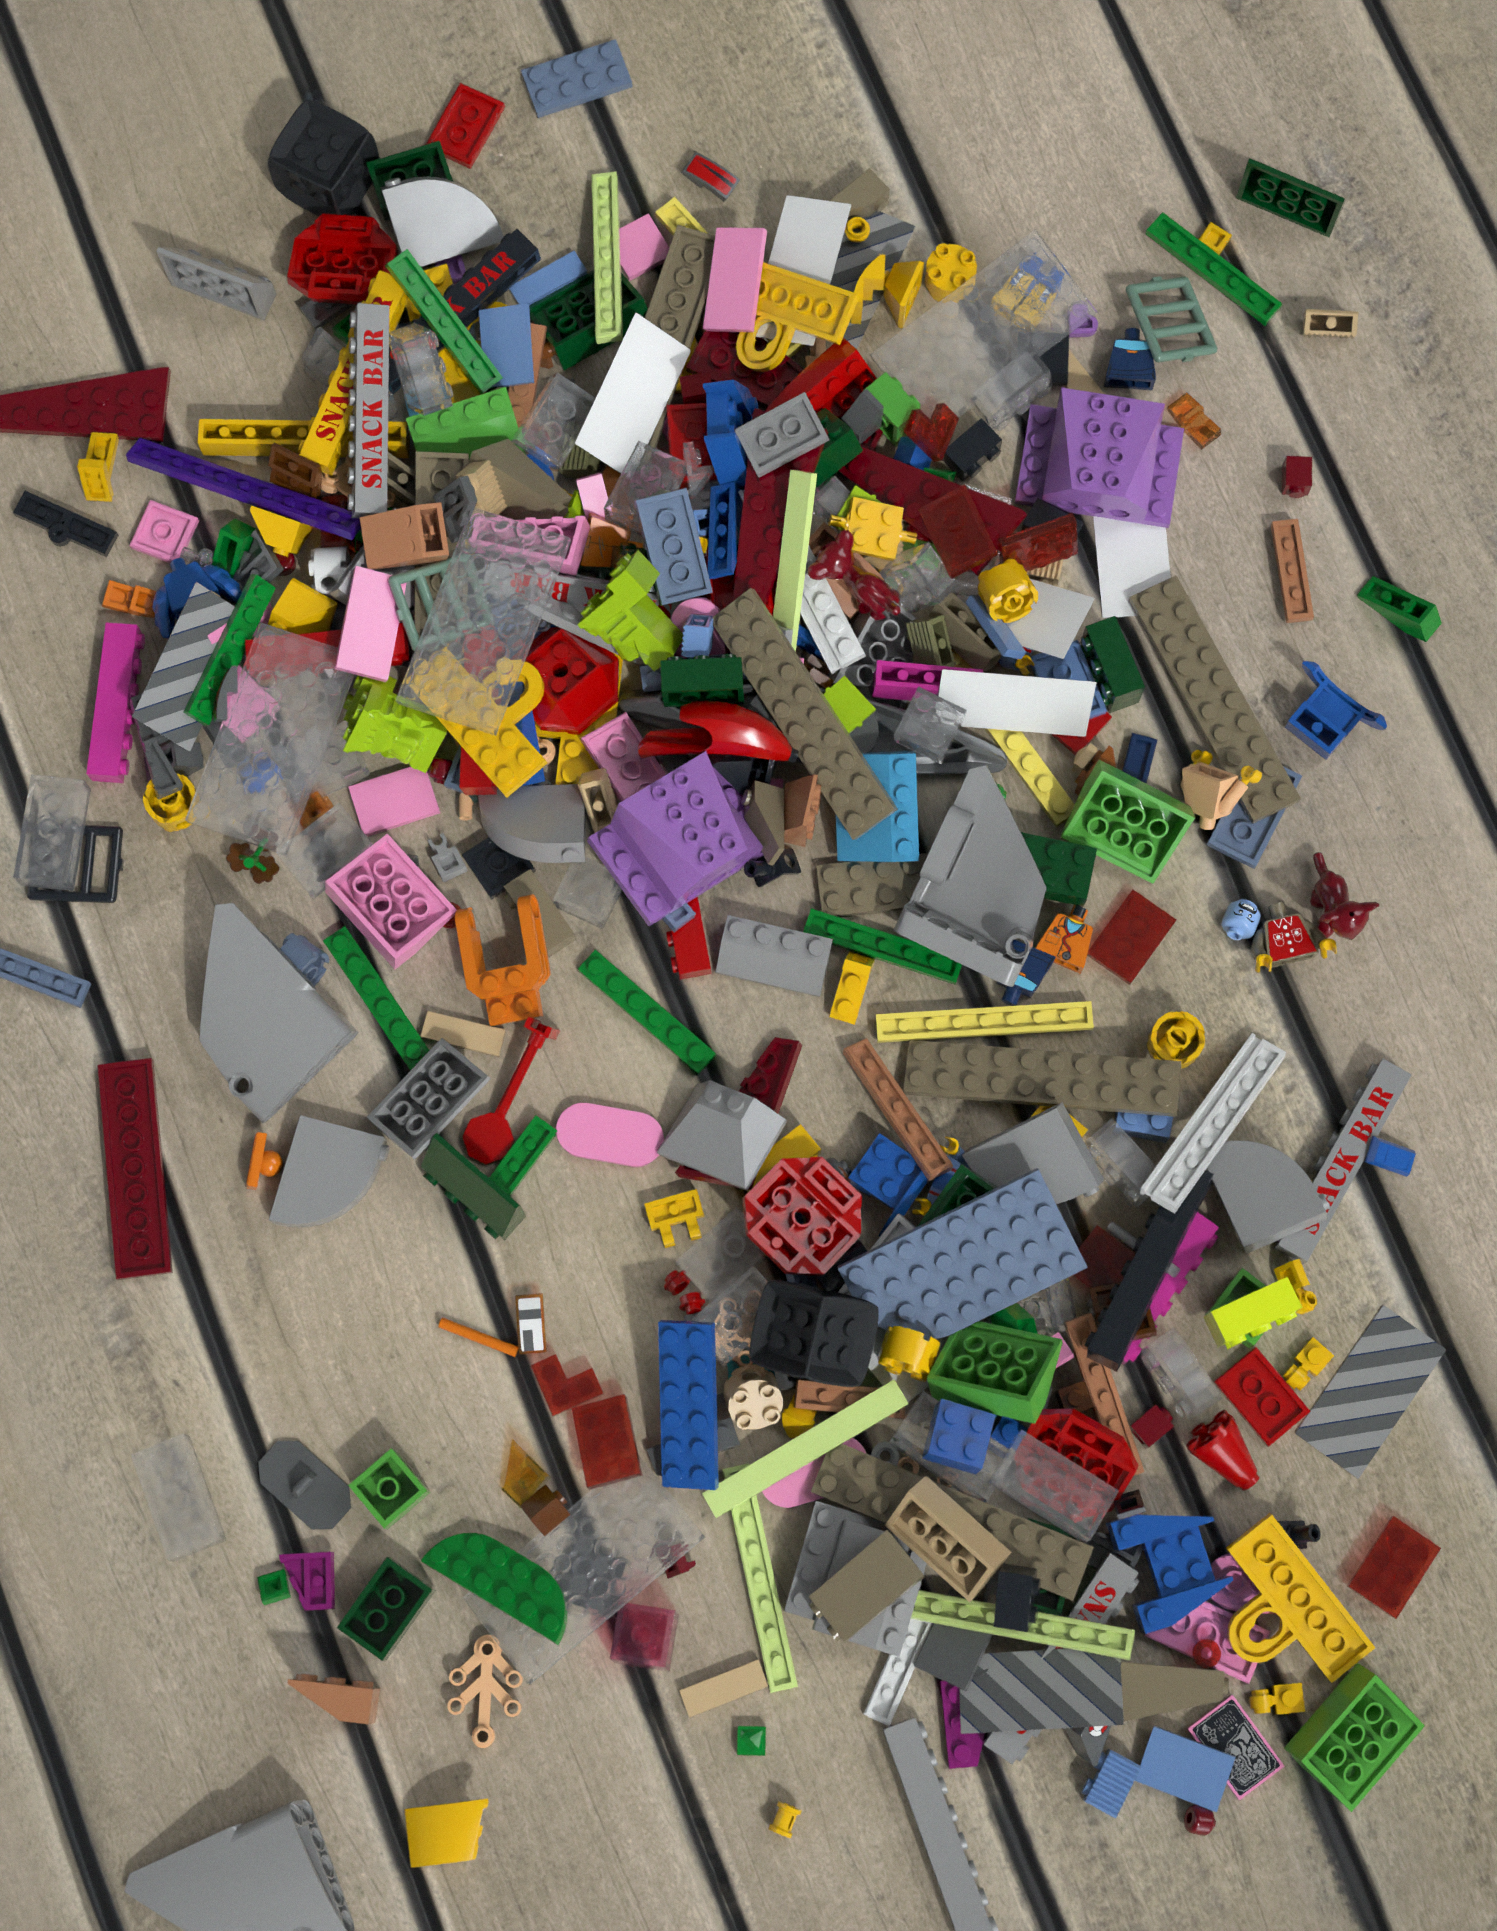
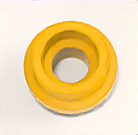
[845,217,870,243]

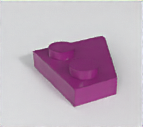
[279,1552,335,1610]

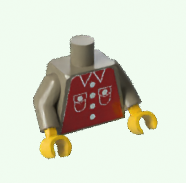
[1251,902,1337,973]

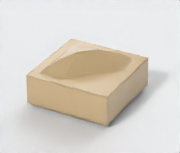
[1072,743,1098,776]

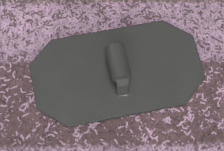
[258,1441,351,1529]

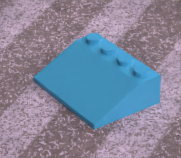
[836,751,919,862]

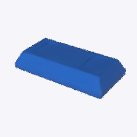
[1365,1136,1416,1177]

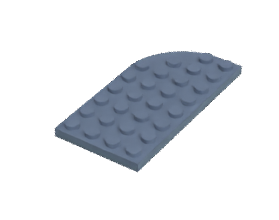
[838,1168,1088,1339]

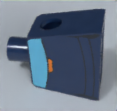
[1104,328,1156,390]
[996,940,1055,1006]

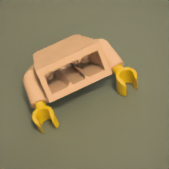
[1180,750,1262,830]

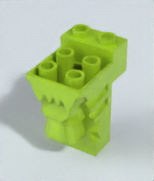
[577,550,684,672]
[342,675,447,773]

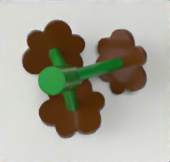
[226,826,282,884]

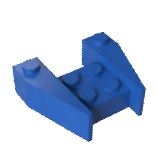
[703,380,758,491]
[1106,1515,1234,1634]

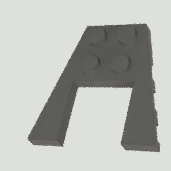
[130,693,253,800]

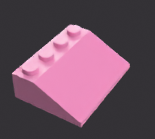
[325,834,456,970]

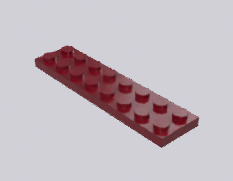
[98,1058,173,1280]

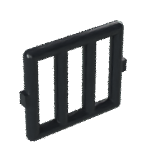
[26,823,124,903]

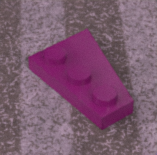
[940,1681,985,1769]

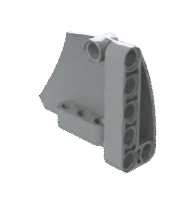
[894,765,1047,987]
[199,903,358,1123]
[124,1799,355,1931]

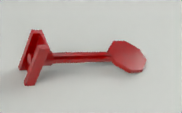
[462,1016,560,1164]

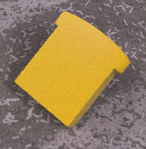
[782,1393,818,1439]

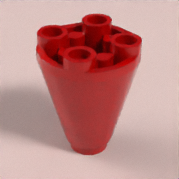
[1186,1409,1260,1491]

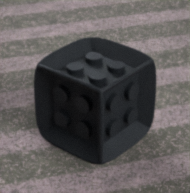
[268,100,380,216]
[749,1280,879,1387]

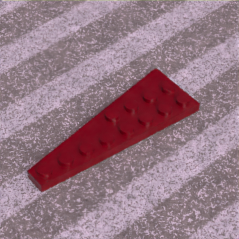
[686,330,883,451]
[0,367,171,442]
[733,408,828,606]
[838,446,1027,576]

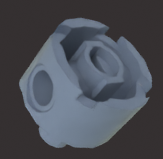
[280,933,330,986]

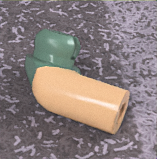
[459,793,478,821]

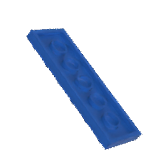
[658,1320,719,1490]

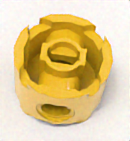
[925,243,977,305]
[978,559,1038,623]
[143,774,202,832]
[1147,1011,1205,1069]
[878,1326,940,1382]

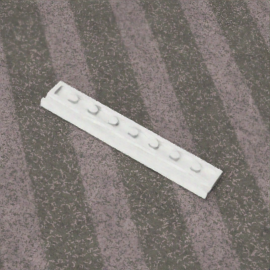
[738,490,866,674]
[1140,1033,1286,1214]

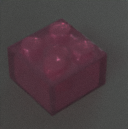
[610,1602,679,1672]

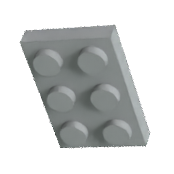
[735,392,829,477]

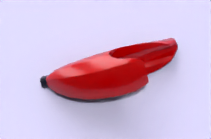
[638,701,799,763]

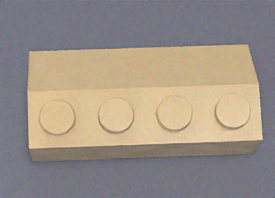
[885,1476,1012,1602]

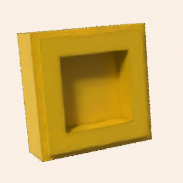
[1199,222,1232,255]

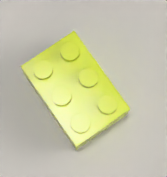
[1203,1277,1303,1349]

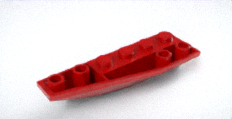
[765,337,877,418]

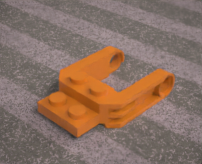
[455,894,551,1026]

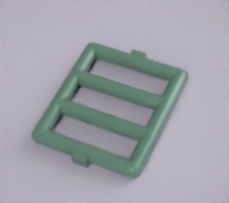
[1125,276,1218,363]
[388,553,496,652]

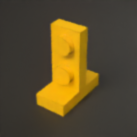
[77,432,119,502]
[829,951,875,1025]

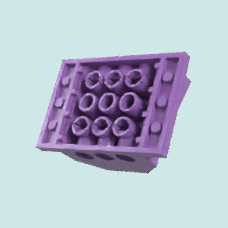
[1015,387,1184,528]
[587,751,763,926]

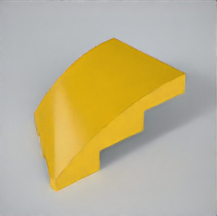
[851,254,885,324]
[405,1798,489,1868]

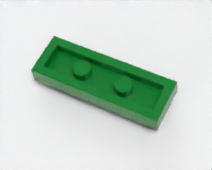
[489,1115,558,1197]

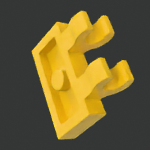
[644,1189,704,1248]

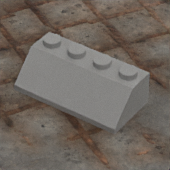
[716,915,833,997]

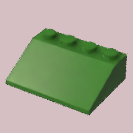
[406,387,526,459]
[1061,760,1195,884]
[927,1321,1063,1424]
[1284,1663,1425,1812]

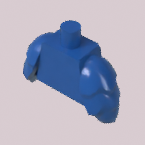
[152,558,242,639]

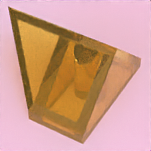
[502,1439,551,1508]

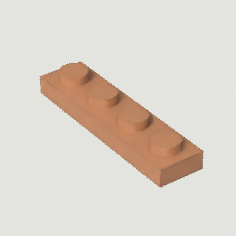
[508,323,547,430]
[1271,519,1314,623]
[794,1380,906,1419]

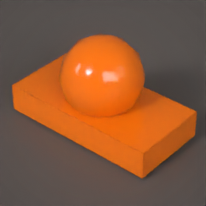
[245,1132,283,1190]

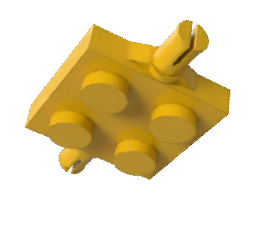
[828,497,917,561]

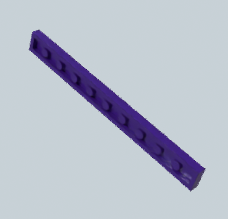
[126,438,361,540]

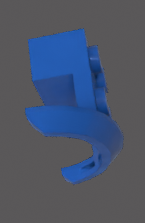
[1285,661,1387,760]
[848,1133,928,1237]

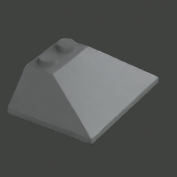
[657,1080,787,1191]

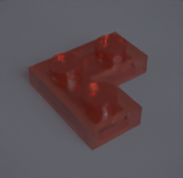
[903,403,959,462]
[531,1354,604,1417]

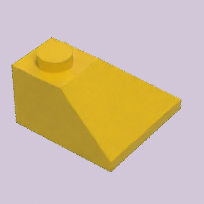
[884,261,924,328]
[250,506,313,557]
[266,578,338,637]

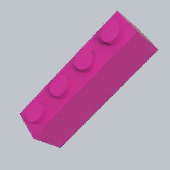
[872,660,983,703]

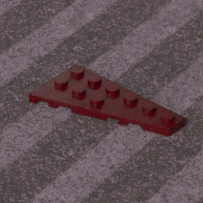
[675,1037,802,1190]

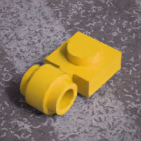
[1273,1259,1317,1315]
[1283,1337,1334,1391]
[1249,1683,1305,1715]

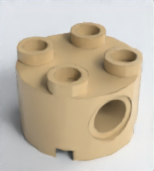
[723,1365,783,1430]

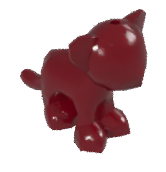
[808,530,901,620]
[1310,852,1380,941]

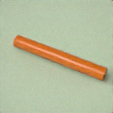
[438,1317,519,1357]

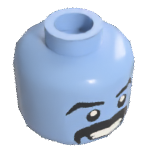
[1221,899,1261,940]

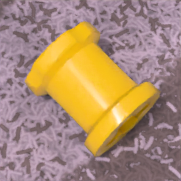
[768,1801,802,1838]

